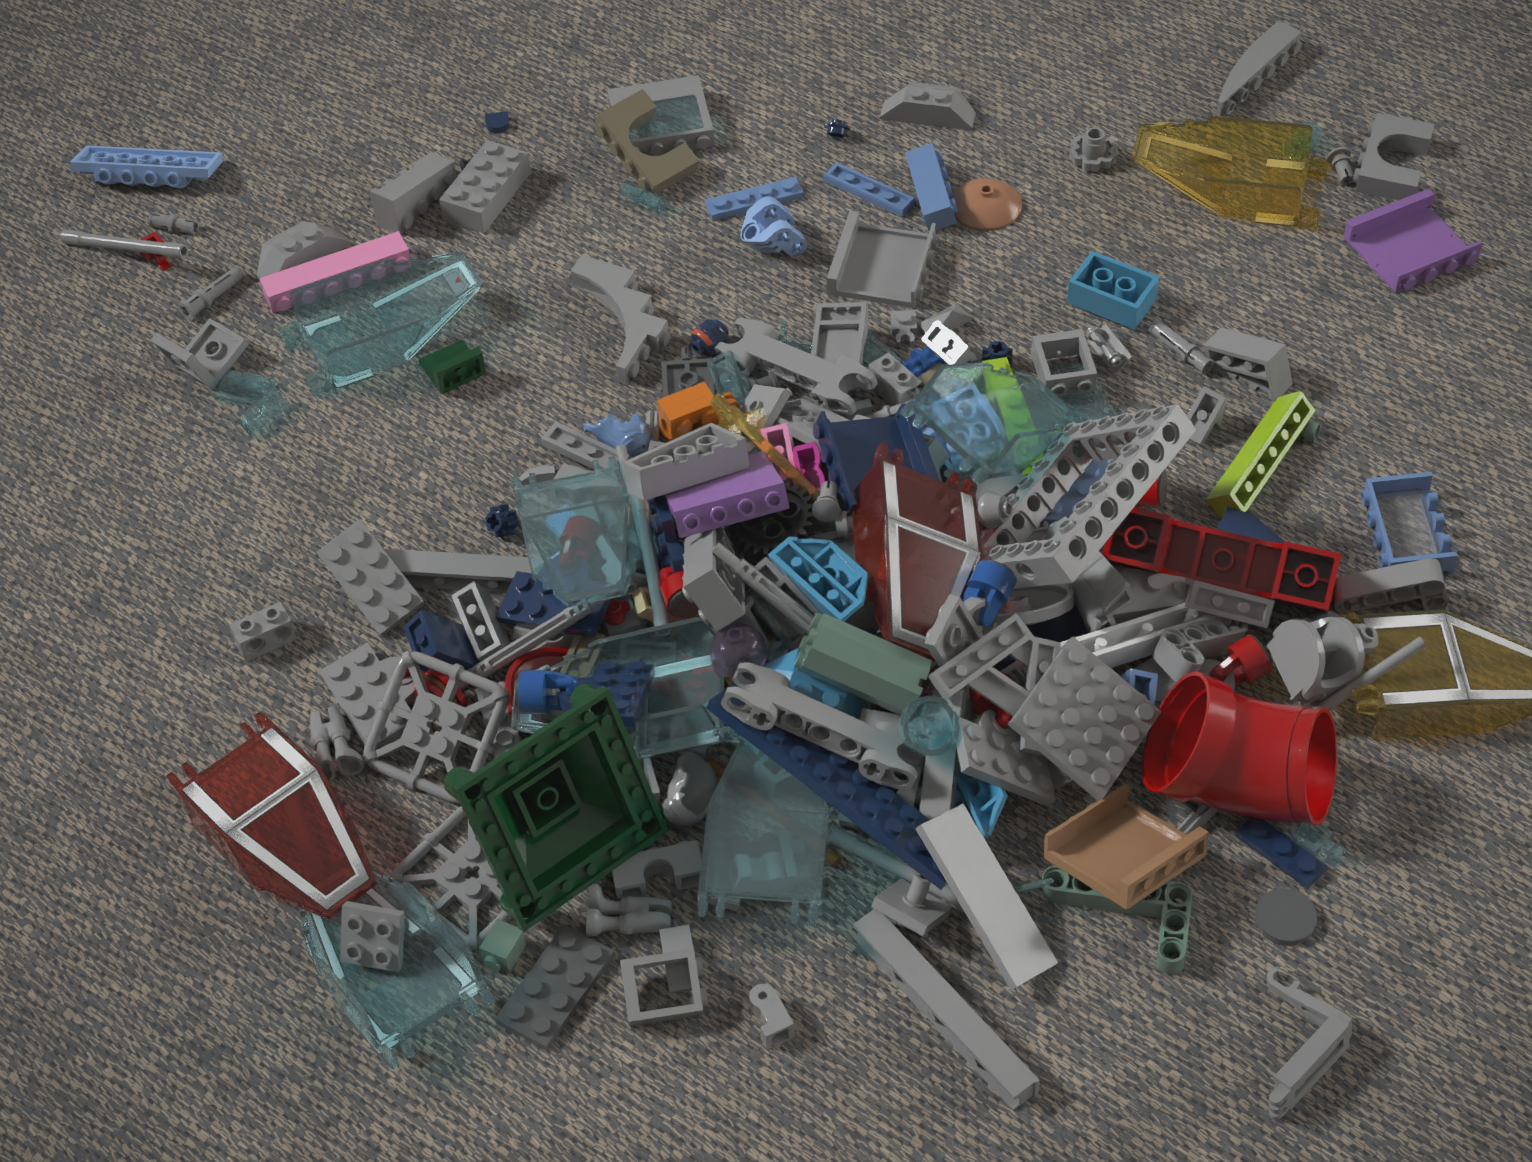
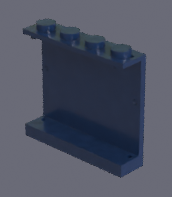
[813,403,945,518]

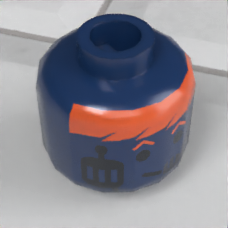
[691,319,729,356]

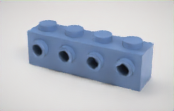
[905,143,958,232]

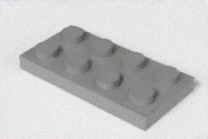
[316,519,426,637]

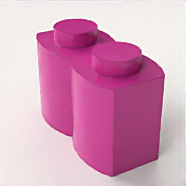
[793,442,830,501]

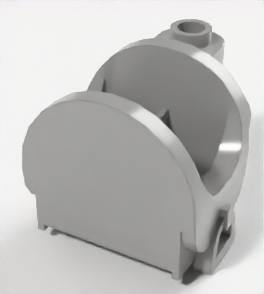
[1265,617,1379,708]

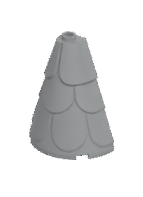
[1046,516,1136,633]

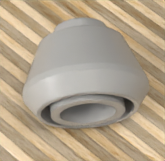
[978,491,1013,529]

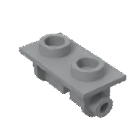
[1087,323,1133,374]

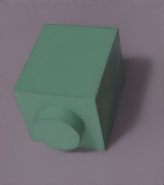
[479,919,527,973]

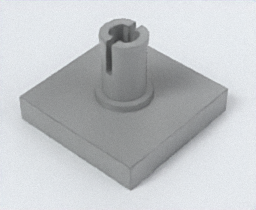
[871,872,953,936]

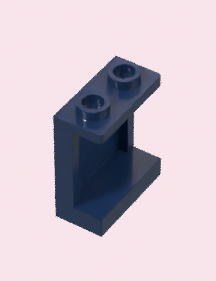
[403,609,480,672]

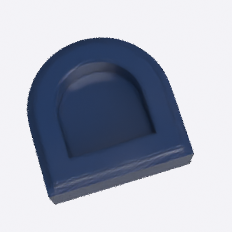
[485,111,509,134]

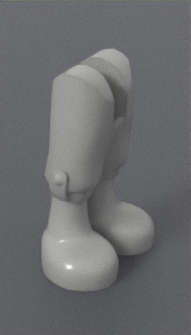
[309,706,364,783]
[586,884,672,937]

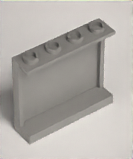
[827,210,939,308]

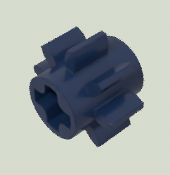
[982,341,1013,366]
[485,504,519,538]

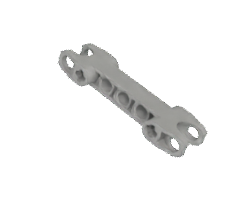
[714,318,878,415]
[721,662,927,790]

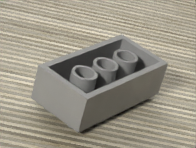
[439,140,531,233]

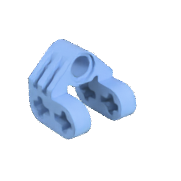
[740,196,807,256]

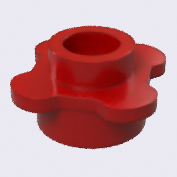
[603,598,630,625]

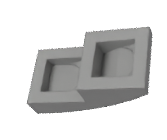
[659,925,693,994]

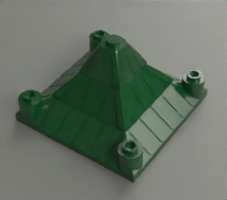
[444,684,669,932]

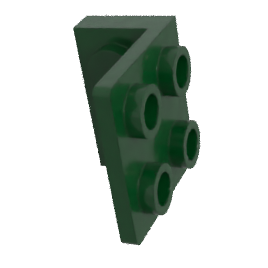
[418,340,486,394]

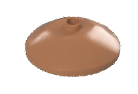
[950,178,1022,231]

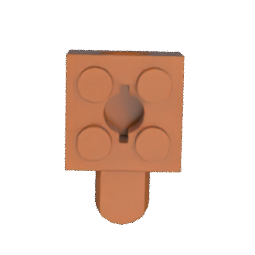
[657,382,740,443]

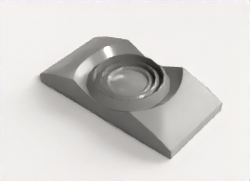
[806,302,868,394]

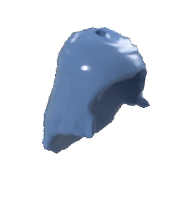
[583,413,652,457]

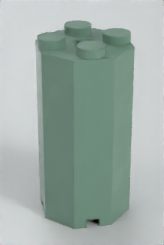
[794,612,931,717]

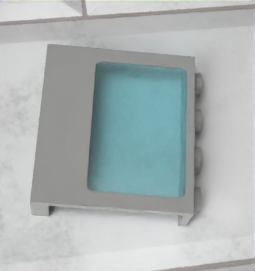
[607,75,715,156]

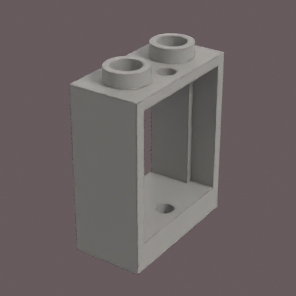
[1031,329,1097,398]
[620,949,709,1026]

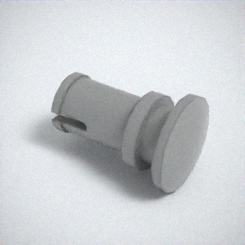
[1327,147,1354,185]
[812,481,840,522]

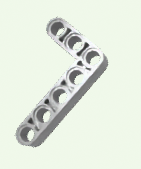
[920,688,974,820]

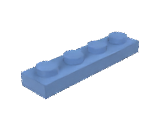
[705,177,803,221]

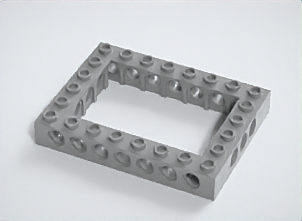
[949,404,1197,591]

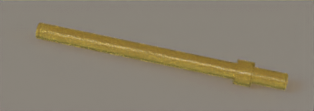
[711,394,820,501]

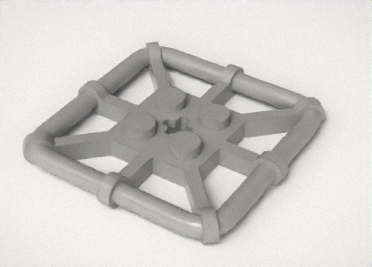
[362,650,510,804]
[387,807,512,951]

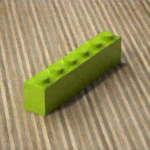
[1206,391,1315,518]

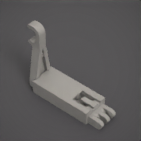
[1267,966,1352,1120]

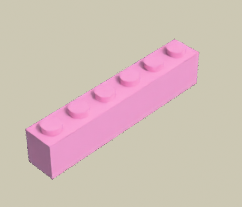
[259,231,412,313]

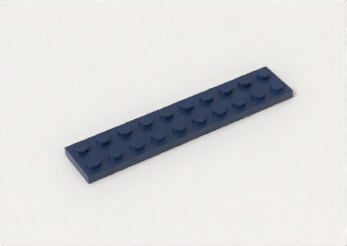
[706,682,948,890]

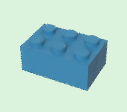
[1067,251,1160,330]

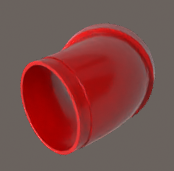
[1142,671,1337,825]

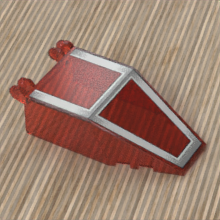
[853,442,982,662]
[166,712,377,920]

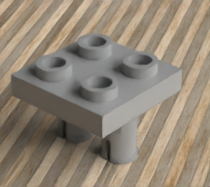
[340,901,410,972]

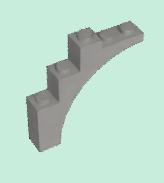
[571,255,671,385]

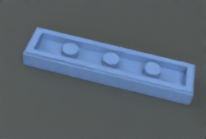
[823,162,916,217]

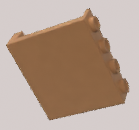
[1044,783,1209,910]

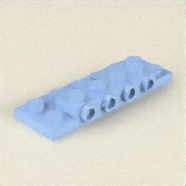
[70,146,223,188]

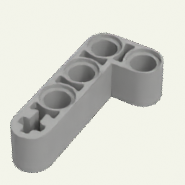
[1332,558,1449,612]
[1152,617,1249,683]

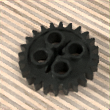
[728,480,819,561]

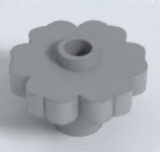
[1069,127,1118,172]

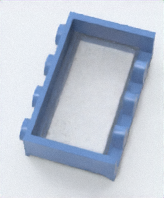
[1361,472,1458,574]

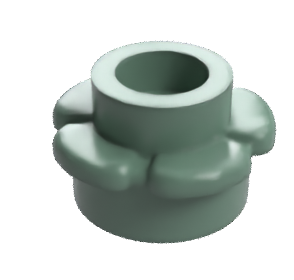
[1299,418,1321,443]

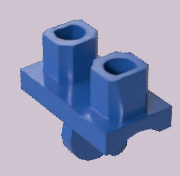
[902,347,945,387]

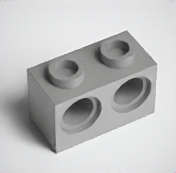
[229,602,297,662]

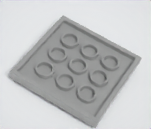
[1008,637,1161,800]

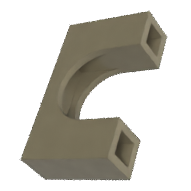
[594,89,699,197]

